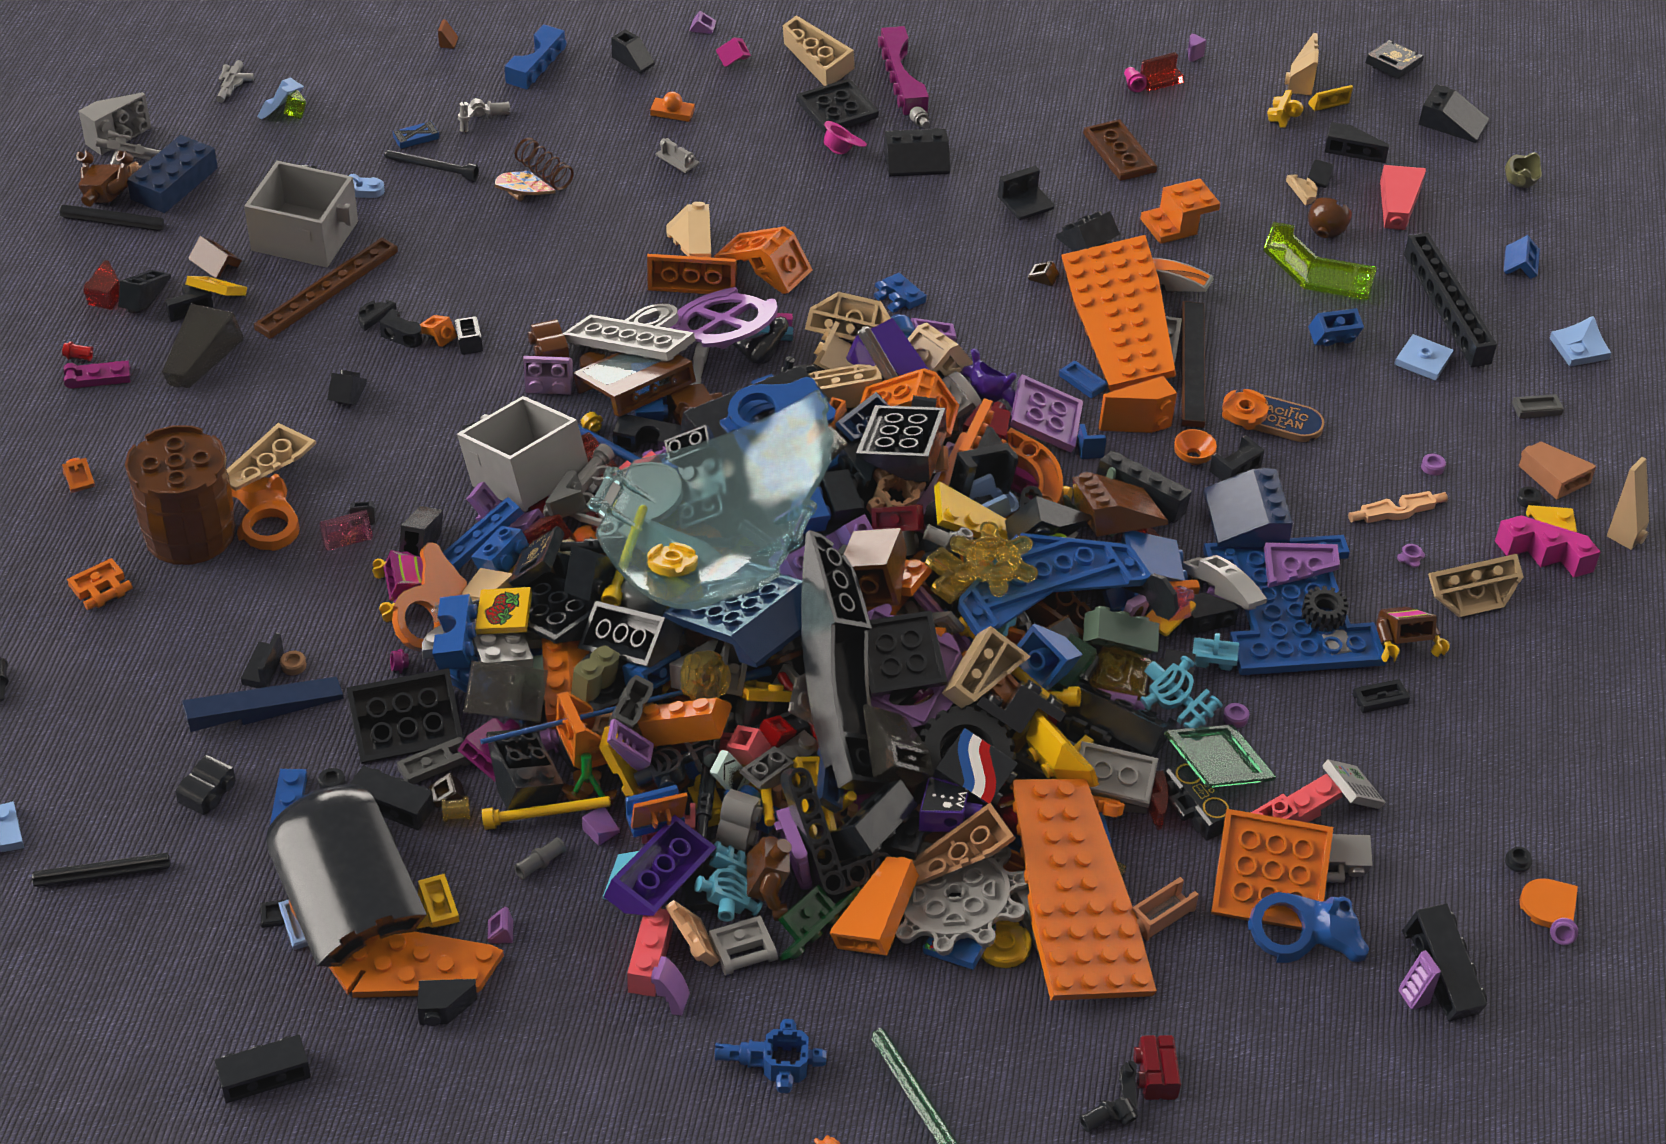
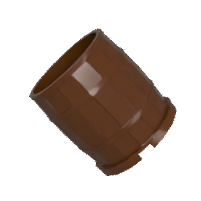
[125,425,236,565]

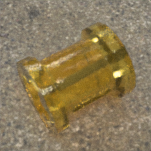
[441,796,470,823]

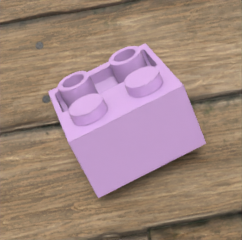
[523,356,573,395]

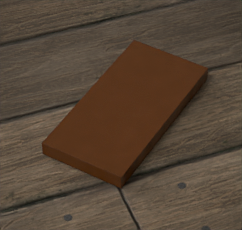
[1083,119,1157,181]

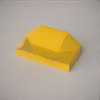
[417,874,460,929]

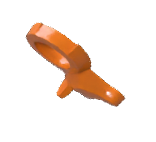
[231,474,299,551]

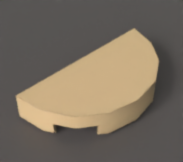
[1286,175,1318,206]

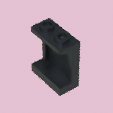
[949,443,1019,498]

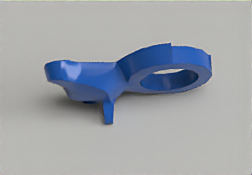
[1248,892,1369,963]

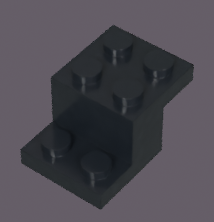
[977,680,1066,734]

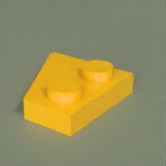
[1526,505,1577,532]

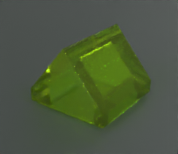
[284,90,306,119]

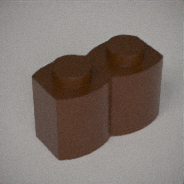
[528,319,569,358]

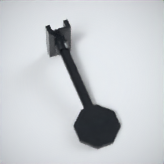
[1121,573,1179,620]

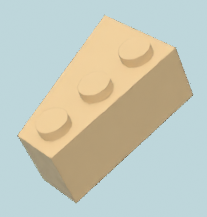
[942,626,1031,709]

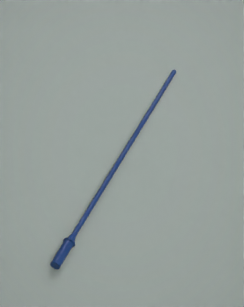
[480,666,772,744]

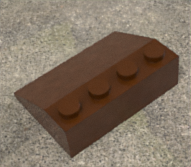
[1072,472,1168,537]

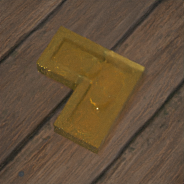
[925,546,980,604]

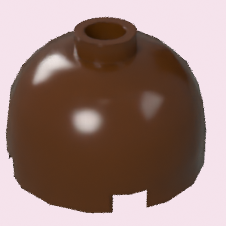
[1308,197,1352,238]

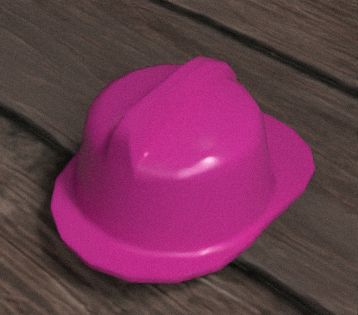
[824,121,867,154]

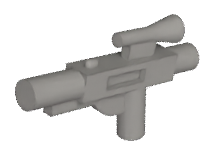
[216,60,254,103]
[96,130,161,165]

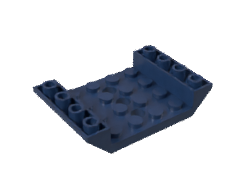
[662,560,802,668]

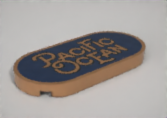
[1244,394,1324,442]

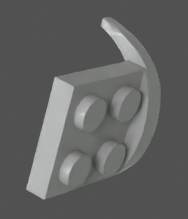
[942,371,982,418]

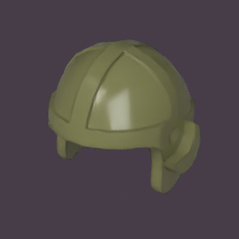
[1505,152,1542,188]

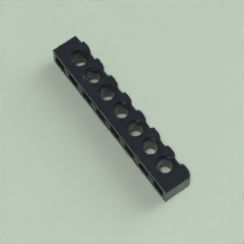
[1404,233,1497,367]

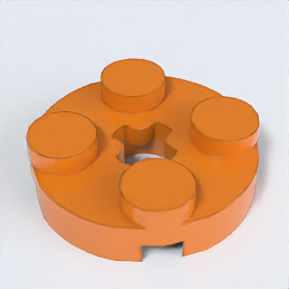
[1222,389,1269,430]

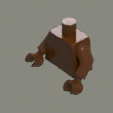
[76,150,133,207]
[658,376,723,425]
[746,836,792,921]

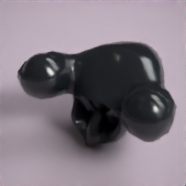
[730,316,789,364]

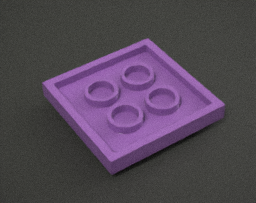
[1009,374,1083,452]

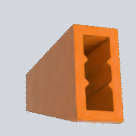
[830,857,919,956]

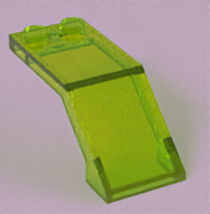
[1263,222,1377,300]

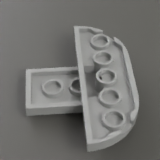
[422,619,544,672]

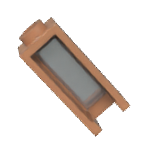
[1132,877,1199,941]

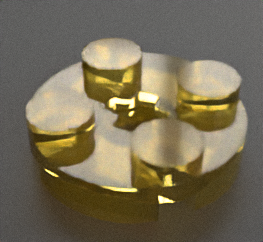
[680,650,731,700]

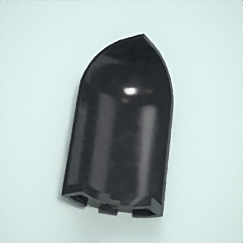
[266,784,427,967]

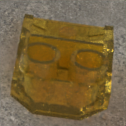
[1090,646,1153,701]

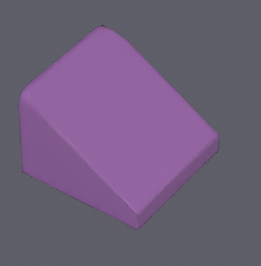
[689,11,716,34]

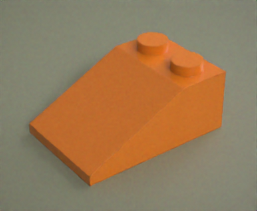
[1098,376,1177,433]

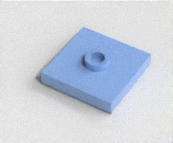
[1395,334,1454,381]

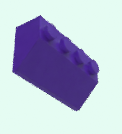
[603,815,717,916]

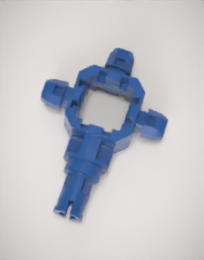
[715,1019,827,1093]

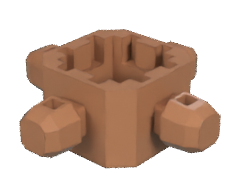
[866,468,926,514]

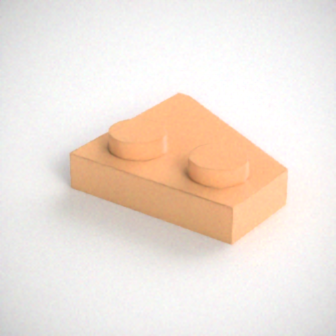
[665,900,719,967]

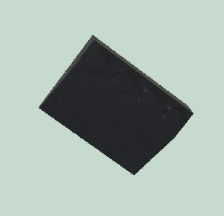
[856,405,947,483]
[524,572,602,644]
[346,668,463,763]

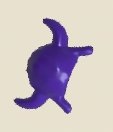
[960,349,1017,408]

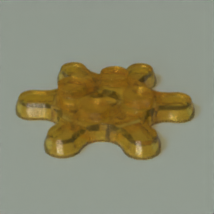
[950,521,1038,597]

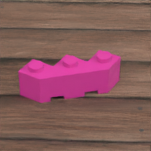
[1495,515,1601,578]

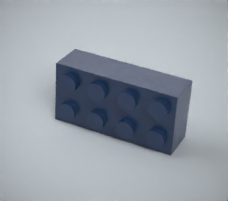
[127,135,218,213]

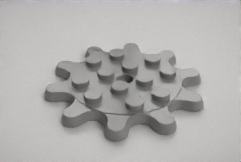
[896,842,1029,956]

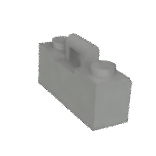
[1327,834,1372,883]

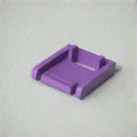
[774,807,813,890]

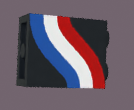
[933,728,1018,808]

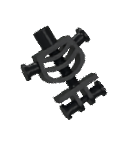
[633,740,718,789]

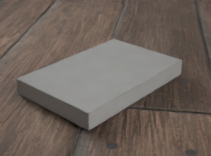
[1079,741,1158,808]

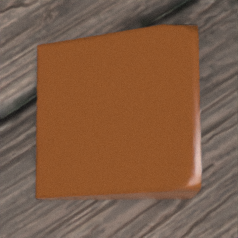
[438,19,458,49]

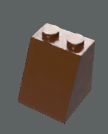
[843,528,907,607]

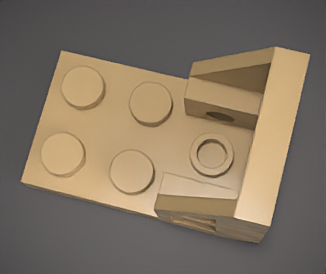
[908,322,973,376]

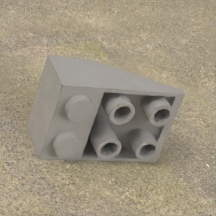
[79,92,151,155]

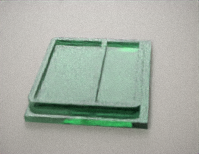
[1165,724,1276,788]

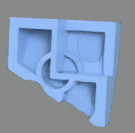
[257,78,304,119]

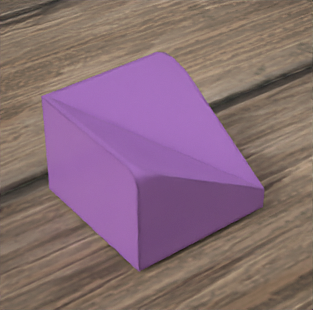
[582,807,620,846]

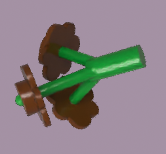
[562,753,618,808]

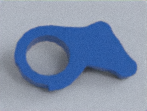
[728,377,836,437]

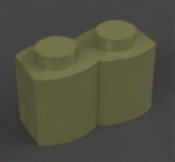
[571,645,620,702]

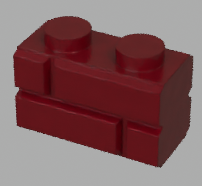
[1134,1035,1181,1100]

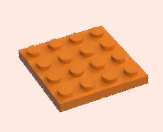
[1211,809,1334,930]

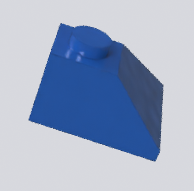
[1017,624,1083,691]

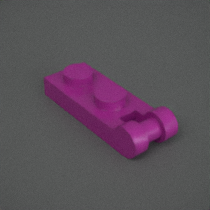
[64,360,131,388]

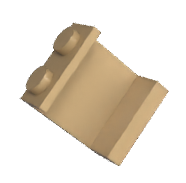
[814,321,853,370]

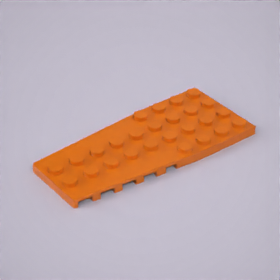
[1061,235,1176,391]
[1010,779,1157,1001]

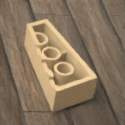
[783,15,855,86]

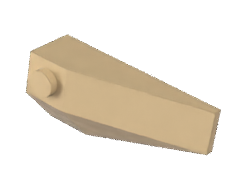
[1285,33,1319,96]
[666,202,711,258]
[226,423,316,491]
[1607,457,1649,550]

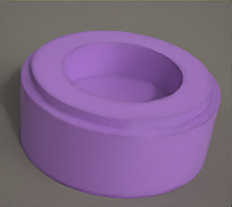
[1421,454,1446,476]
[1223,703,1249,728]

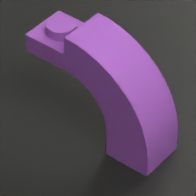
[466,482,553,544]

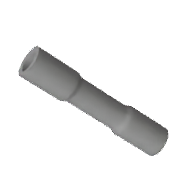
[690,342,709,385]

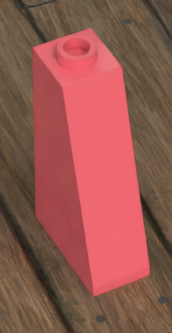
[1380,165,1426,230]

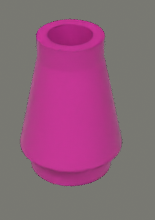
[1124,67,1147,92]

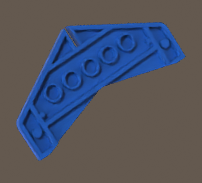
[958,533,1151,637]

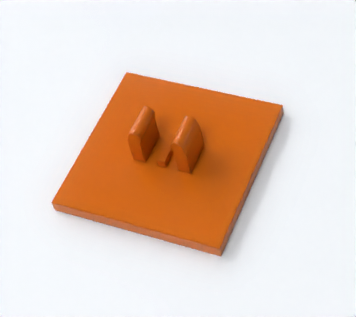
[631,792,688,829]

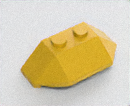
[1026,708,1099,787]

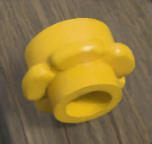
[581,412,603,433]

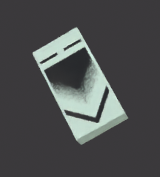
[710,749,750,791]

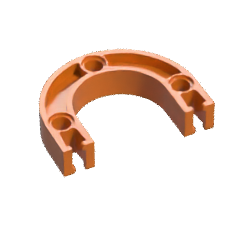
[1001,428,1064,519]

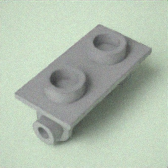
[655,138,700,173]

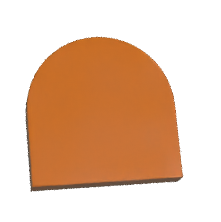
[1519,879,1578,928]

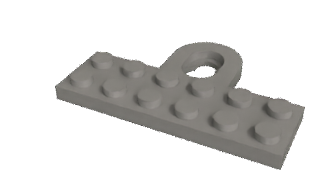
[563,304,696,361]

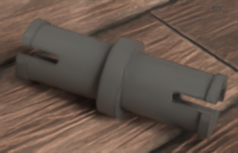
[514,837,566,879]

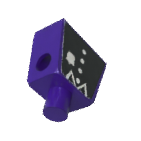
[919,777,983,832]

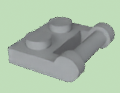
[709,916,778,976]

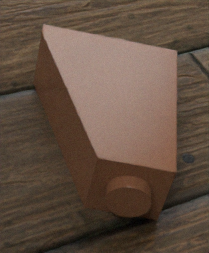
[1519,442,1596,500]

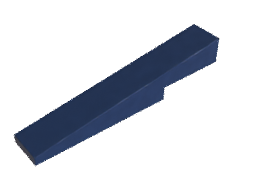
[182,676,344,732]

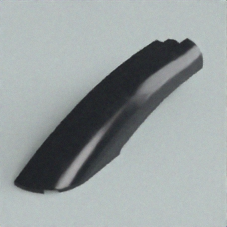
[801,530,890,795]

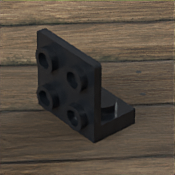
[998,165,1055,220]

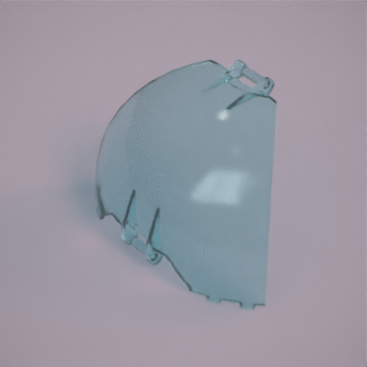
[588,390,835,609]

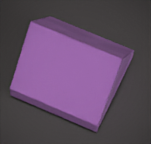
[1188,34,1206,62]
[488,907,513,943]

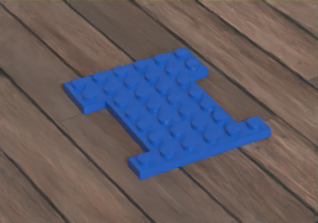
[1203,535,1386,675]

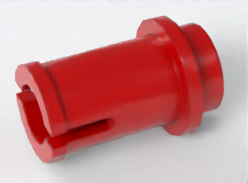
[62,341,93,361]

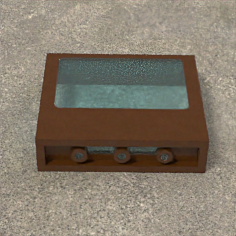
[573,352,696,417]

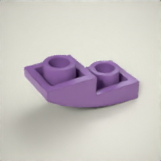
[651,956,690,1016]

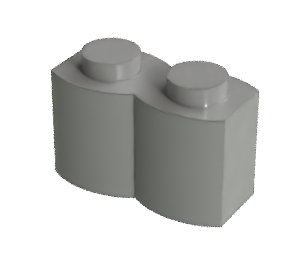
[716,789,763,852]

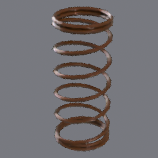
[514,137,574,190]

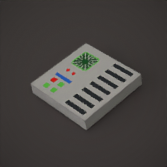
[1322,759,1386,809]

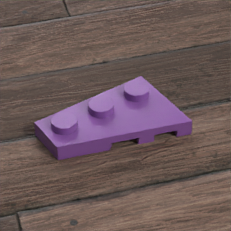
[1264,543,1340,588]

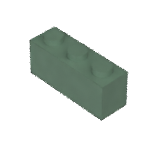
[1083,606,1159,656]

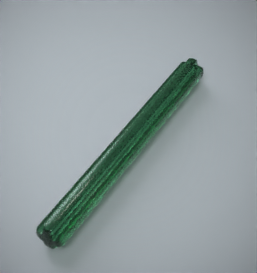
[871,1028,959,1144]

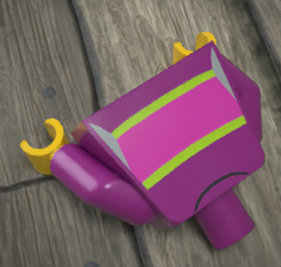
[372,550,423,622]

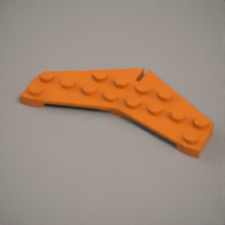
[289,901,504,998]

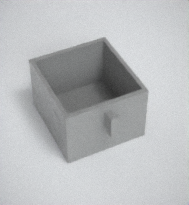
[244,161,358,268]
[457,396,588,512]

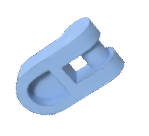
[349,174,385,198]

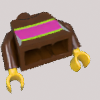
[1376,607,1450,662]

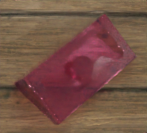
[319,510,373,550]

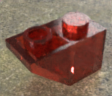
[83,260,120,310]

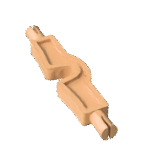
[1348,491,1448,523]

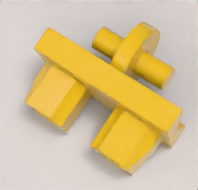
[1267,90,1303,127]

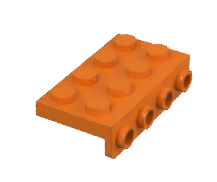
[936,398,994,486]

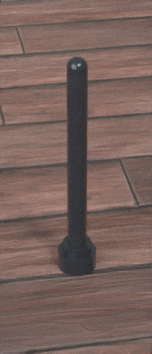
[384,150,479,181]

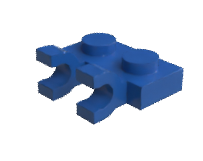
[874,273,927,313]

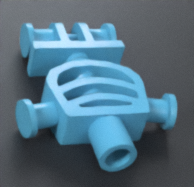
[1140,656,1223,735]
[694,841,763,922]

